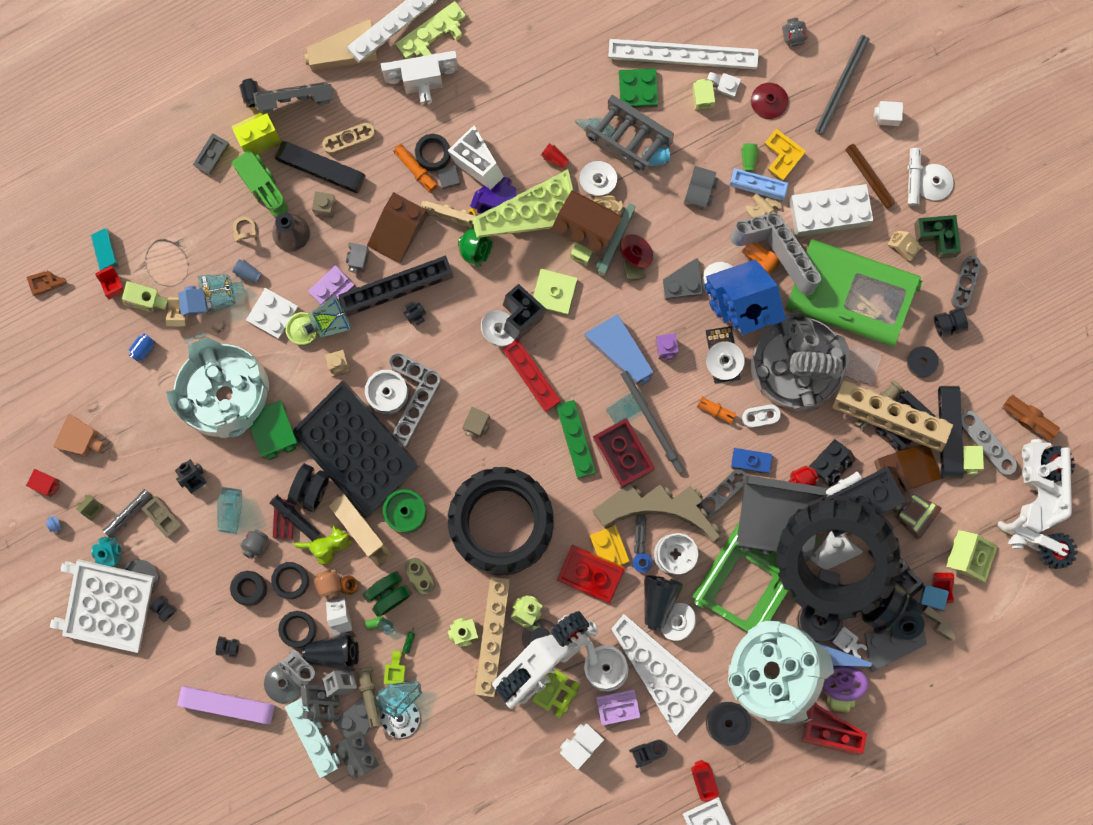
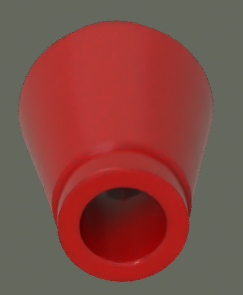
[541,143,569,169]

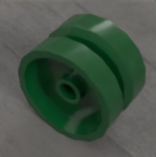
[362,571,413,618]

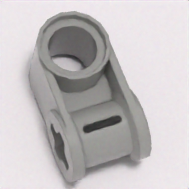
[788,319,819,352]
[278,649,315,687]

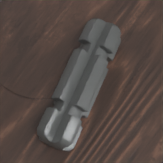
[634,516,647,554]

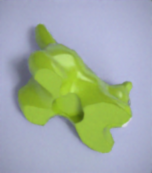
[294,525,352,565]

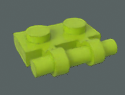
[532,668,580,718]

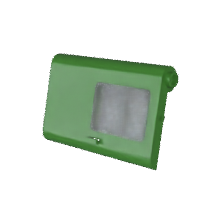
[786,239,923,347]

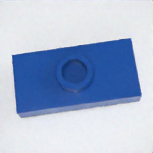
[731,448,772,474]

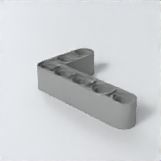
[730,213,821,296]
[389,353,441,450]

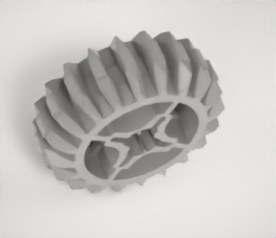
[790,351,843,380]

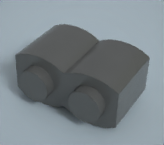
[684,166,719,210]

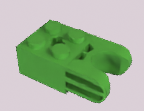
[231,149,288,218]

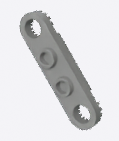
[961,411,1017,475]

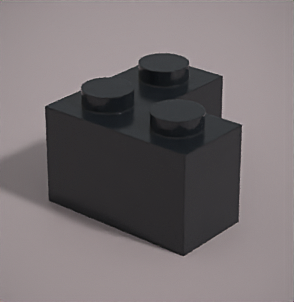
[503,284,546,342]

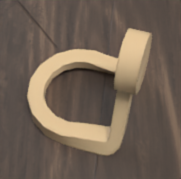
[233,217,258,241]

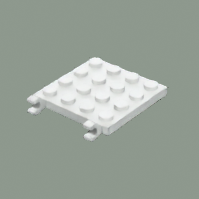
[50,559,155,653]

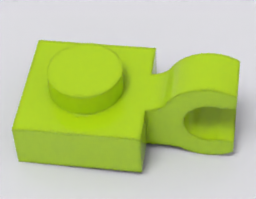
[384,650,406,686]

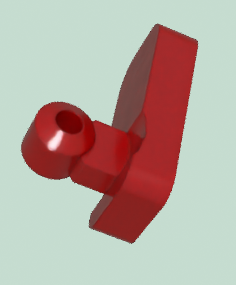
[691,760,719,802]

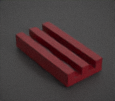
[273,499,294,539]

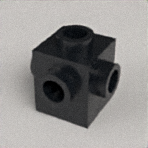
[175,459,207,494]

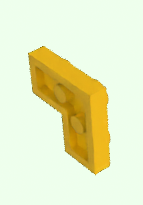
[764,129,806,181]

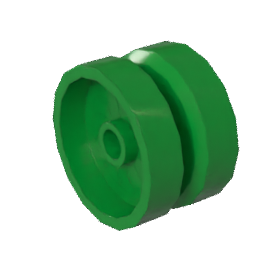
[383,489,427,534]

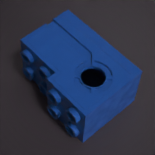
[705,259,786,335]

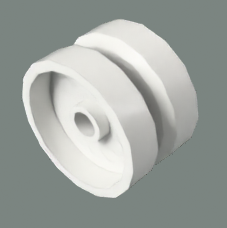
[365,370,409,415]
[584,645,629,692]

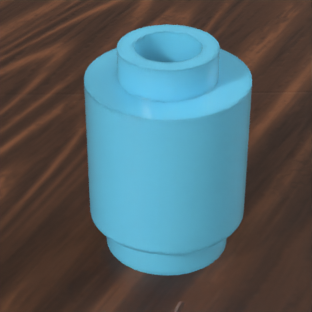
[642,146,670,167]

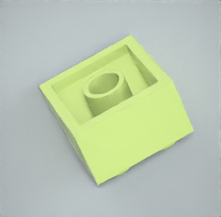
[946,530,998,582]

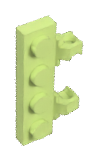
[395,1,466,59]

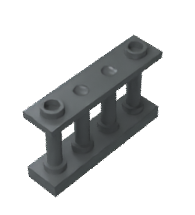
[586,95,674,175]

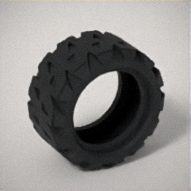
[448,467,554,575]

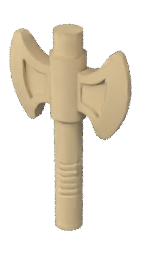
[746,194,796,236]

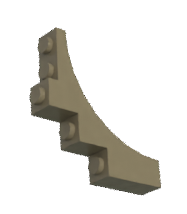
[593,483,721,544]

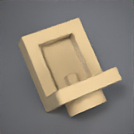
[887,231,922,261]
[166,297,188,327]

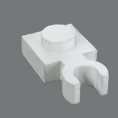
[831,626,867,659]

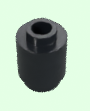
[239,78,260,108]

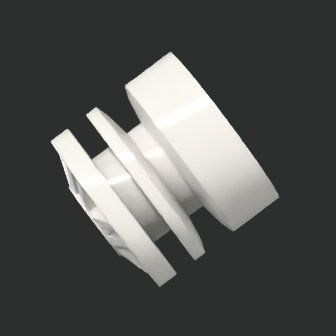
[653,533,698,575]

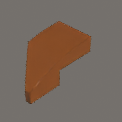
[26,270,67,296]

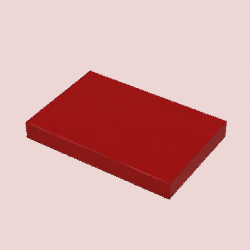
[557,544,626,603]

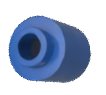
[128,333,156,362]

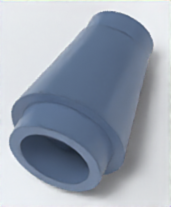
[232,259,262,283]

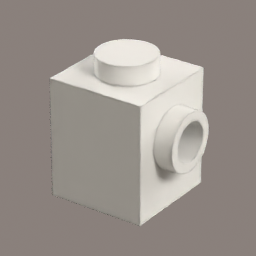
[874,101,903,126]

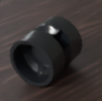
[934,307,968,339]

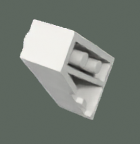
[448,126,504,190]

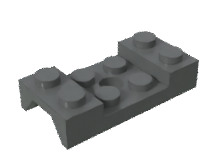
[253,82,334,113]

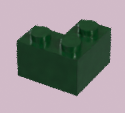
[914,215,961,259]

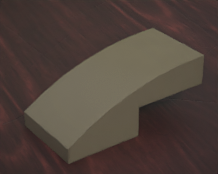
[141,496,181,538]
[921,606,956,641]

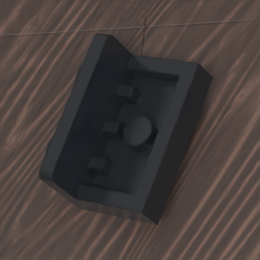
[809,439,856,486]

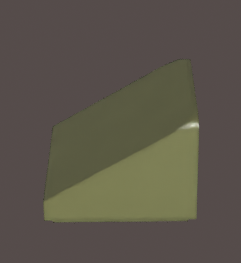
[623,261,646,282]

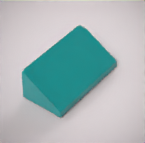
[91,228,119,271]

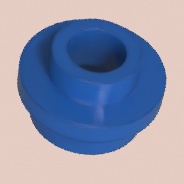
[633,553,652,573]

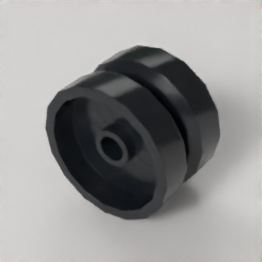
[287,463,330,513]
[796,606,843,642]
[705,702,751,746]

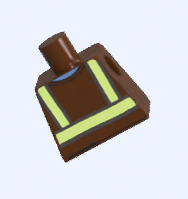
[895,494,942,539]

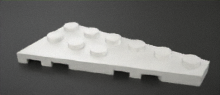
[611,614,714,736]

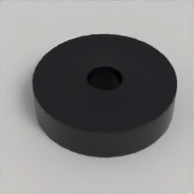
[907,346,939,378]

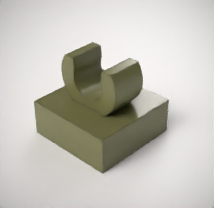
[76,495,104,521]

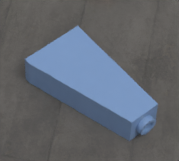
[585,314,653,385]

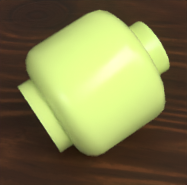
[827,686,855,713]

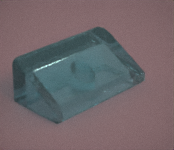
[606,388,648,424]

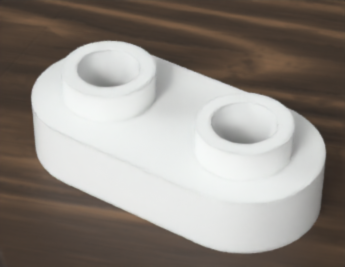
[742,405,780,428]

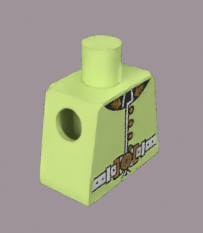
[122,281,168,312]

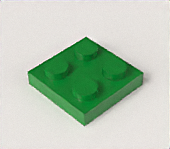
[619,69,658,108]

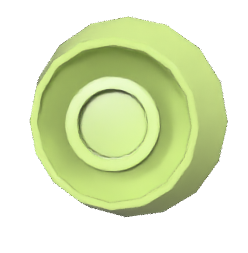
[285,312,317,345]

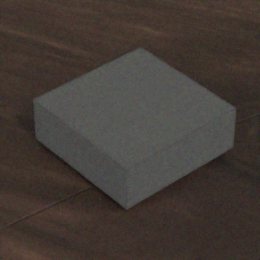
[437,165,460,189]

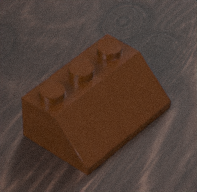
[551,190,623,256]

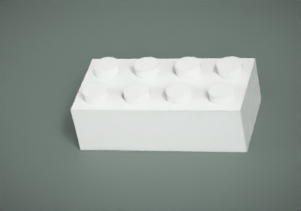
[789,184,873,238]

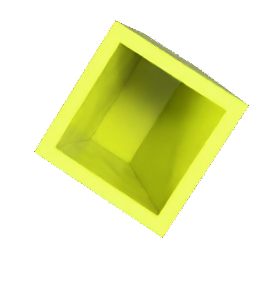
[232,112,281,155]

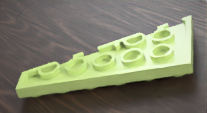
[472,169,573,238]

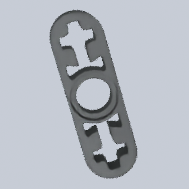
[951,256,981,309]

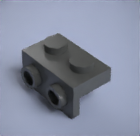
[335,731,379,780]

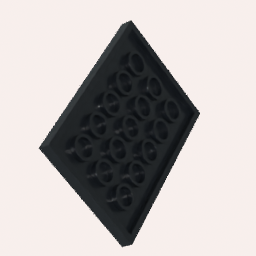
[293,381,420,518]

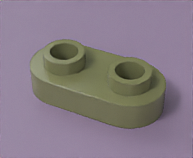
[405,558,434,595]

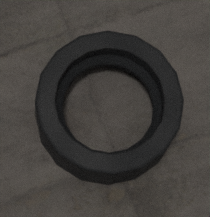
[415,133,451,172]
[271,562,309,599]
[278,611,317,648]

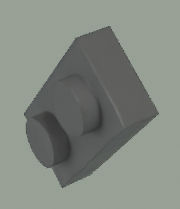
[193,133,230,175]

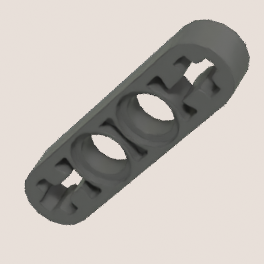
[690,469,747,527]

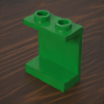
[246,400,300,460]

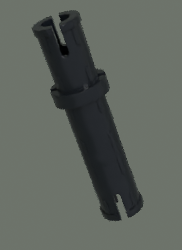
[269,494,321,542]

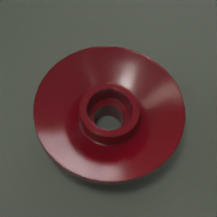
[751,83,788,119]
[620,234,653,268]

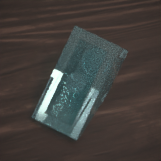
[217,487,242,534]
[376,681,422,720]

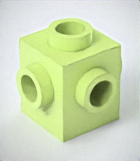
[509,595,543,628]
[448,618,479,647]

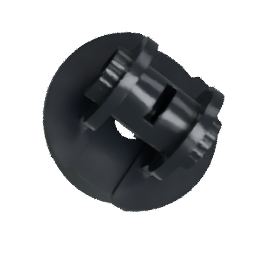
[862,581,925,640]

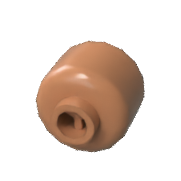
[314,569,341,599]

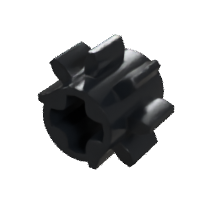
[403,301,427,326]

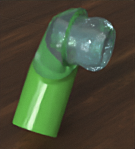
[365,617,394,635]

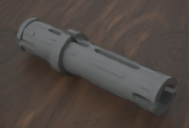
[102,489,153,538]

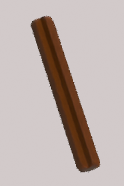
[846,144,895,209]

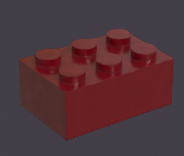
[593,418,655,489]

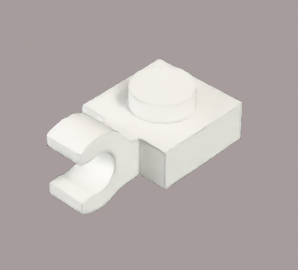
[707,72,741,98]

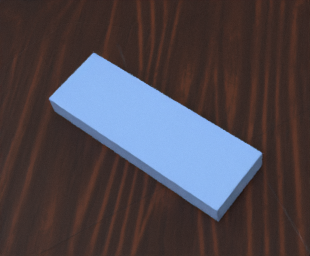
[730,168,789,201]

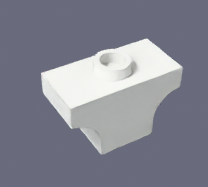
[326,597,352,636]

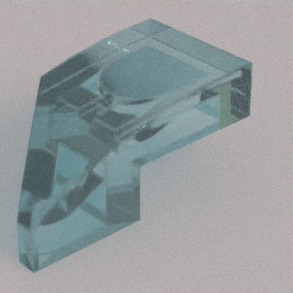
[574,117,615,137]

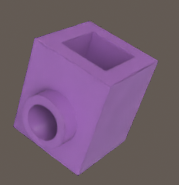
[655,333,679,360]

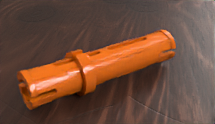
[393,144,438,193]

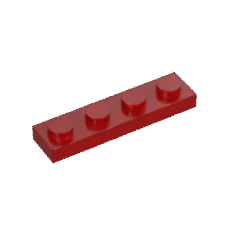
[502,341,561,412]

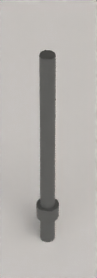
[620,370,685,474]

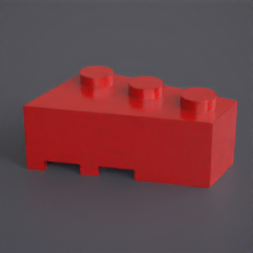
[801,702,867,756]

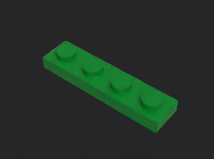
[556,400,596,479]

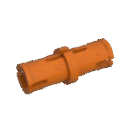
[697,396,736,424]

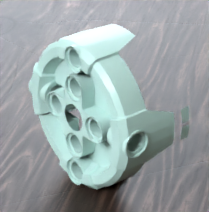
[166,334,269,438]
[728,621,834,725]

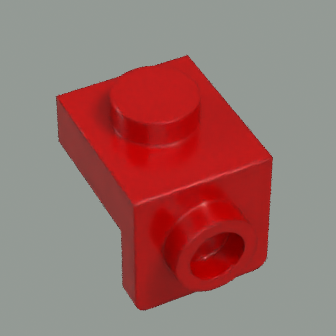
[95,266,124,300]
[932,572,955,603]

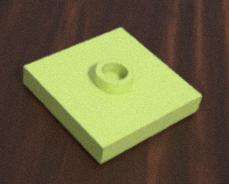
[533,269,577,315]

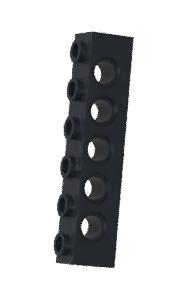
[338,255,454,317]

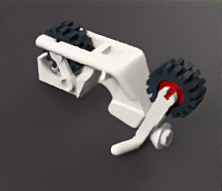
[998,439,1078,569]
[492,611,598,709]

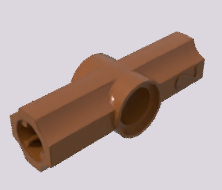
[1002,394,1060,442]

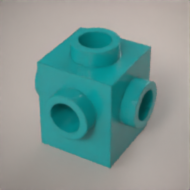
[91,536,122,566]

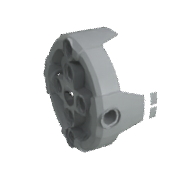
[750,309,850,412]

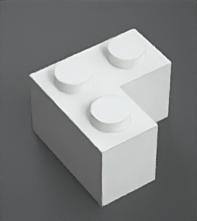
[560,723,604,770]

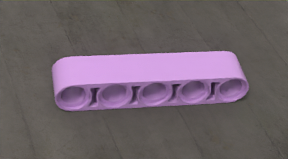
[177,686,275,724]

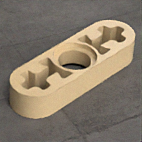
[322,123,375,155]

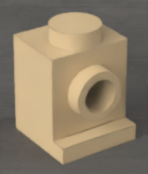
[325,350,350,377]

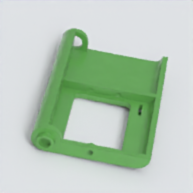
[692,522,820,633]

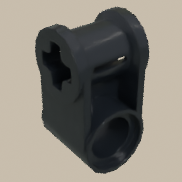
[629,739,668,768]

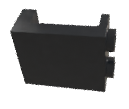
[873,390,936,451]

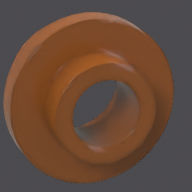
[340,575,358,595]

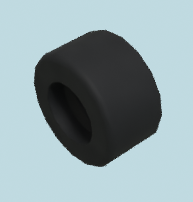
[230,570,267,606]

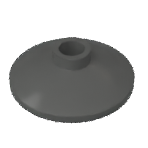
[264,665,302,703]

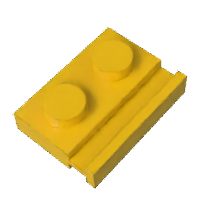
[589,525,629,565]

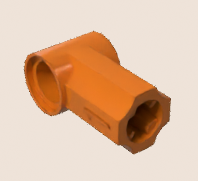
[741,242,781,275]

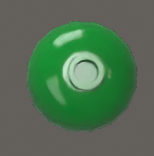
[458,228,493,267]

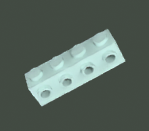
[285,698,341,778]

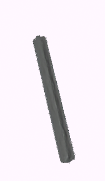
[815,35,870,135]

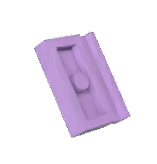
[308,265,355,305]
[596,689,641,726]

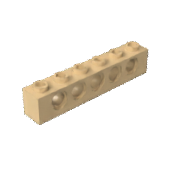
[832,381,953,452]
[475,577,510,697]

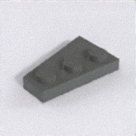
[864,630,927,672]

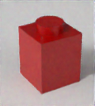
[26,468,60,497]

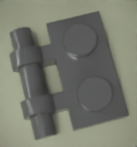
[300,685,340,723]

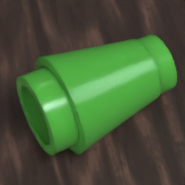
[741,143,760,171]

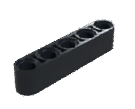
[274,141,366,193]
[938,386,964,479]

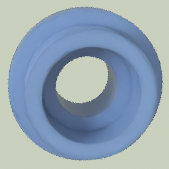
[45,516,62,534]

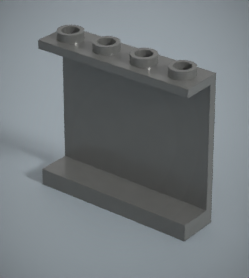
[736,475,826,561]

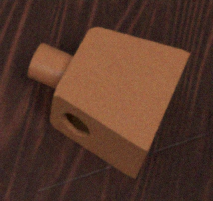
[53,413,104,456]

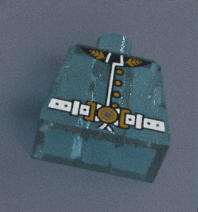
[197,274,245,314]

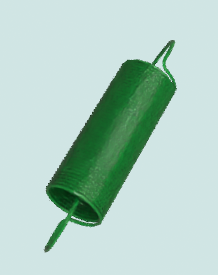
[402,627,415,658]

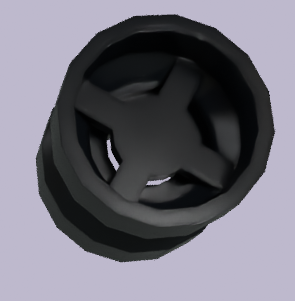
[149,595,177,622]
[216,636,240,659]

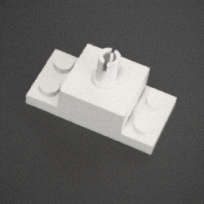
[381,51,458,105]

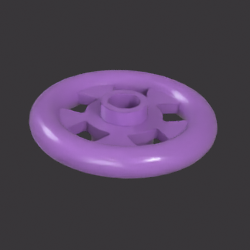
[822,666,869,701]

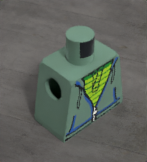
[302,296,352,338]

